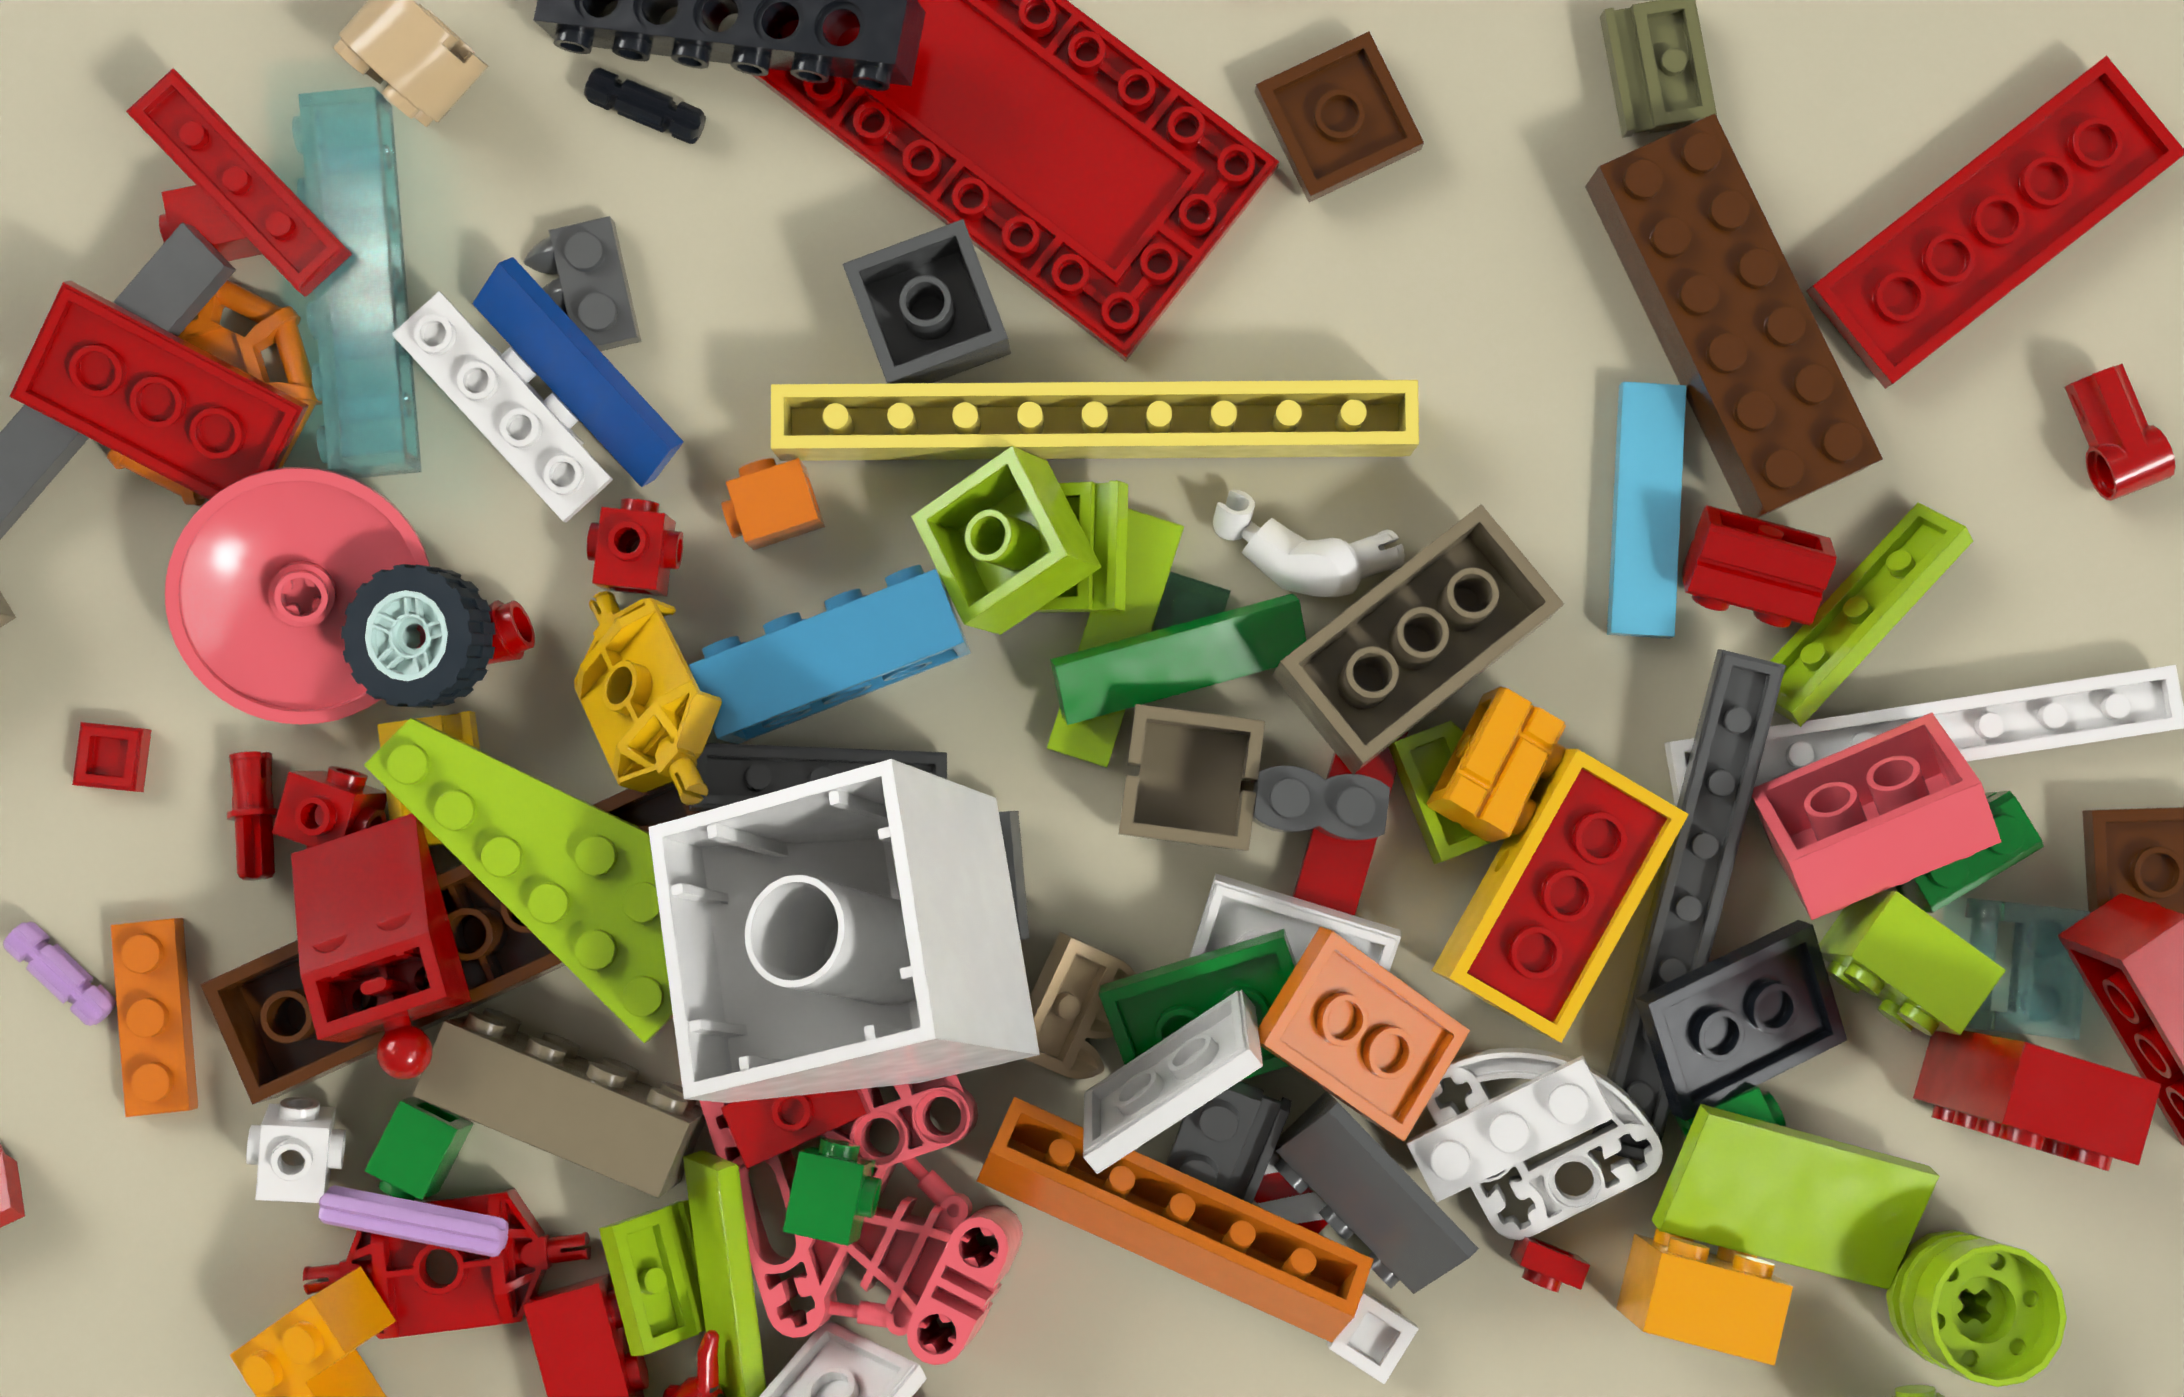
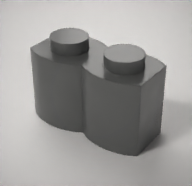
[1253,766,1390,841]

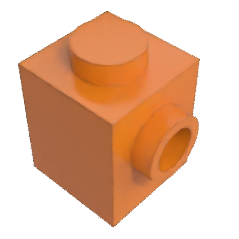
[721,458,825,550]

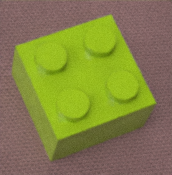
[911,446,1101,635]
[1819,891,2006,1036]

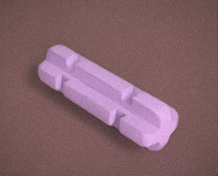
[3,922,116,1026]

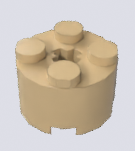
[333,0,489,127]

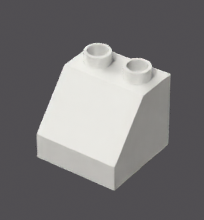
[648,759,1040,1103]

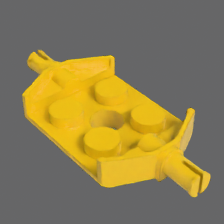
[574,591,722,805]

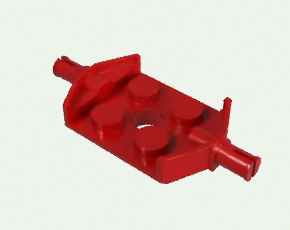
[303,1188,591,1340]

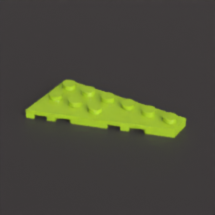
[364,718,673,1043]

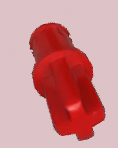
[227,751,278,881]

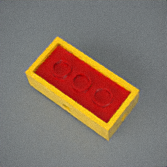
[1431,748,1689,1043]

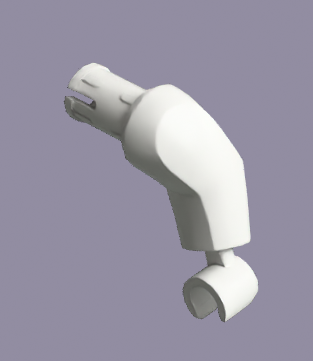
[1213,489,1405,597]

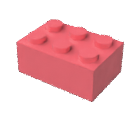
[1751,713,2001,920]

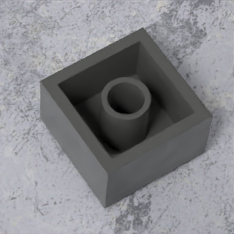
[843,219,1011,384]

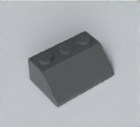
[1274,1091,1479,1294]

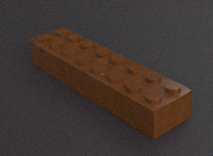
[200,781,704,1105]

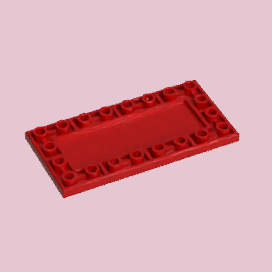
[752,0,1280,362]

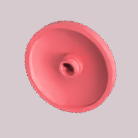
[165,467,430,725]

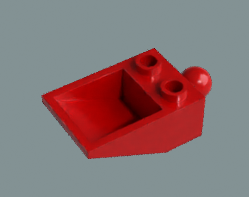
[291,813,472,1080]

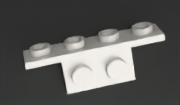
[392,291,613,523]

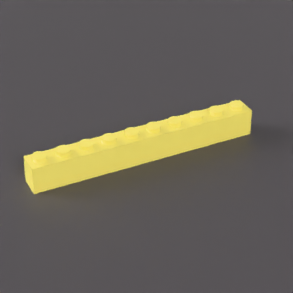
[771,380,1419,461]

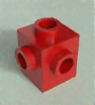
[586,498,683,597]
[272,766,387,849]

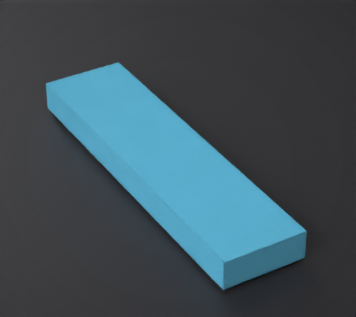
[1607,381,1686,639]

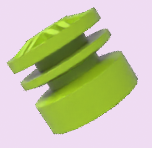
[1886,1229,2067,1387]

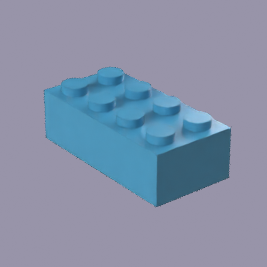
[689,565,971,744]

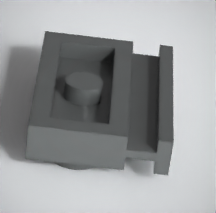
[1165,1081,1292,1204]

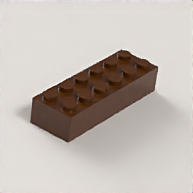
[1585,113,1883,518]

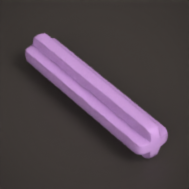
[319,1185,509,1257]

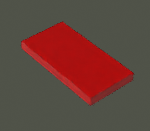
[9,281,309,500]

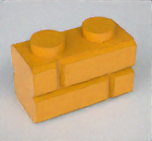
[1426,686,1566,843]

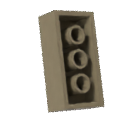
[1273,504,1564,774]
[412,1008,706,1198]

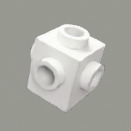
[246,1097,346,1203]

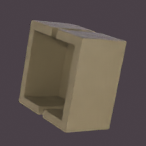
[1118,704,1265,851]

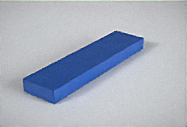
[472,257,684,487]

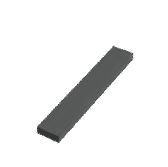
[0,222,236,540]

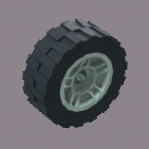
[341,564,496,708]

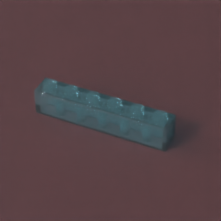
[292,86,422,479]

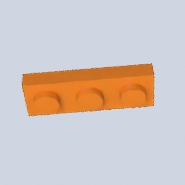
[111,918,198,1117]

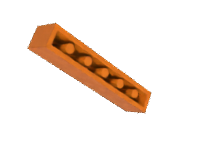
[976,1097,1374,1343]

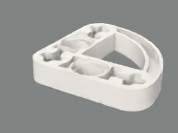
[1427,1048,1663,1240]

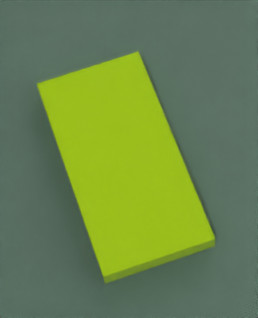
[1652,1104,1940,1290]

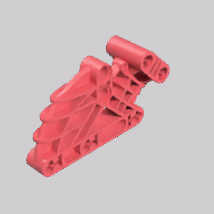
[699,1075,1023,1365]

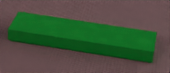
[1050,593,1307,725]

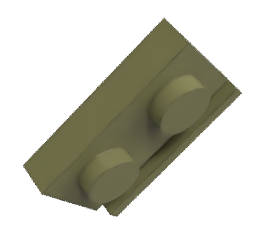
[1600,0,1717,138]

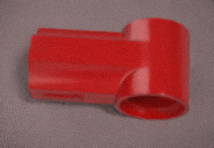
[2064,364,2176,501]

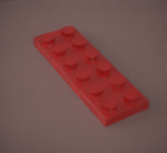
[1806,55,2184,389]

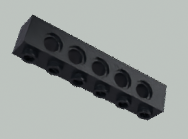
[533,0,926,91]

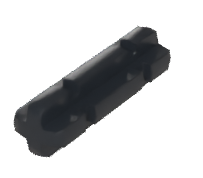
[584,68,706,144]

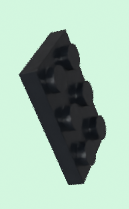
[1635,920,1847,1121]

